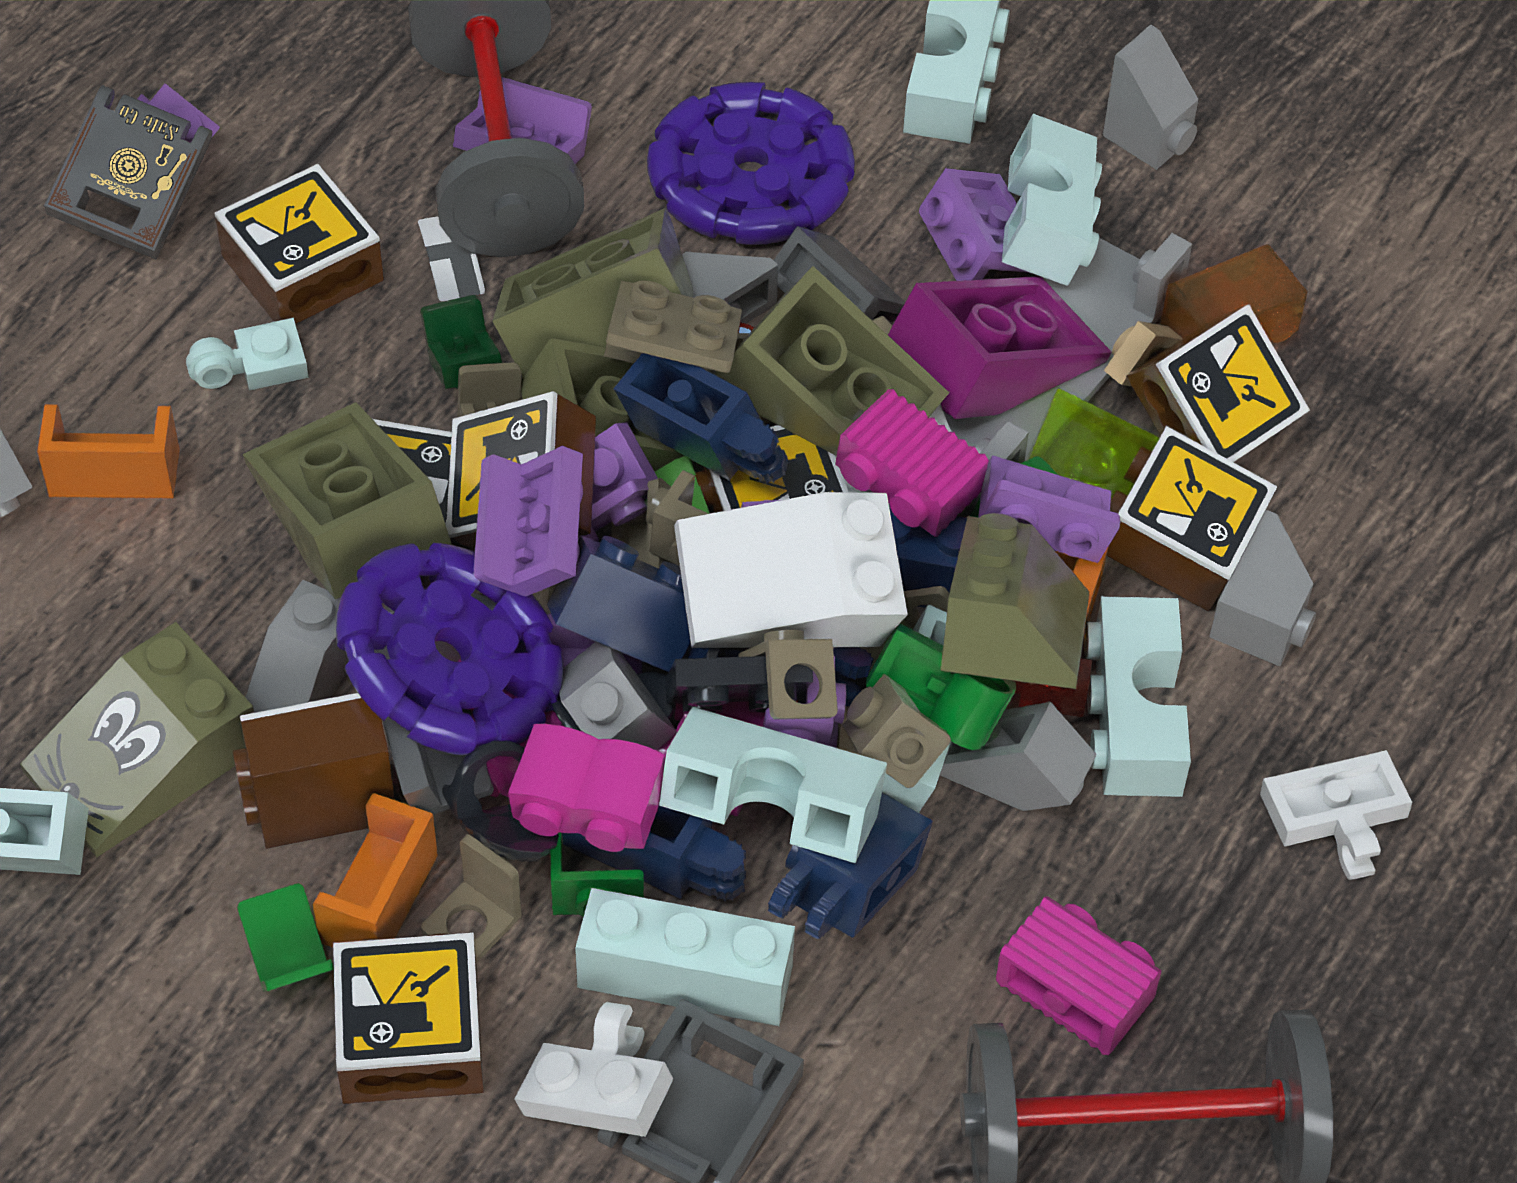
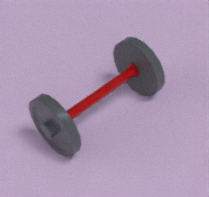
[408,0,584,257]
[960,1009,1333,1183]

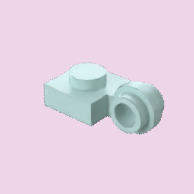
[186,318,309,391]

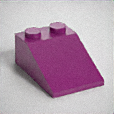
[888,276,1112,419]

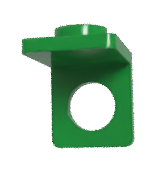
[551,832,644,917]
[237,883,334,992]

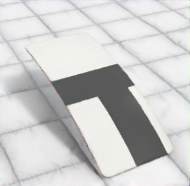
[418,216,485,302]

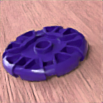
[647,82,855,245]
[336,543,563,756]

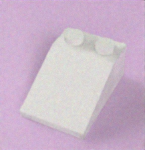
[674,492,908,648]

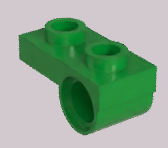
[866,624,1016,750]

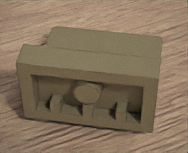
[604,280,742,377]

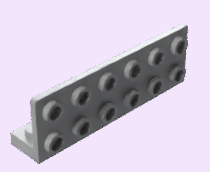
[943,233,1192,509]

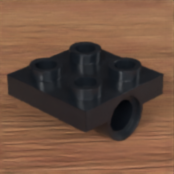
[665,647,813,714]

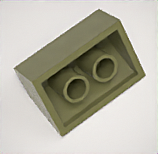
[493,208,694,377]
[941,513,1089,689]

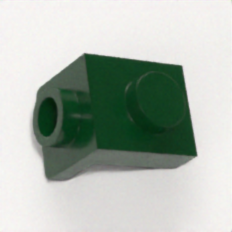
[420,295,502,389]

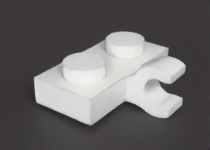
[1260,750,1412,880]
[515,1002,673,1137]

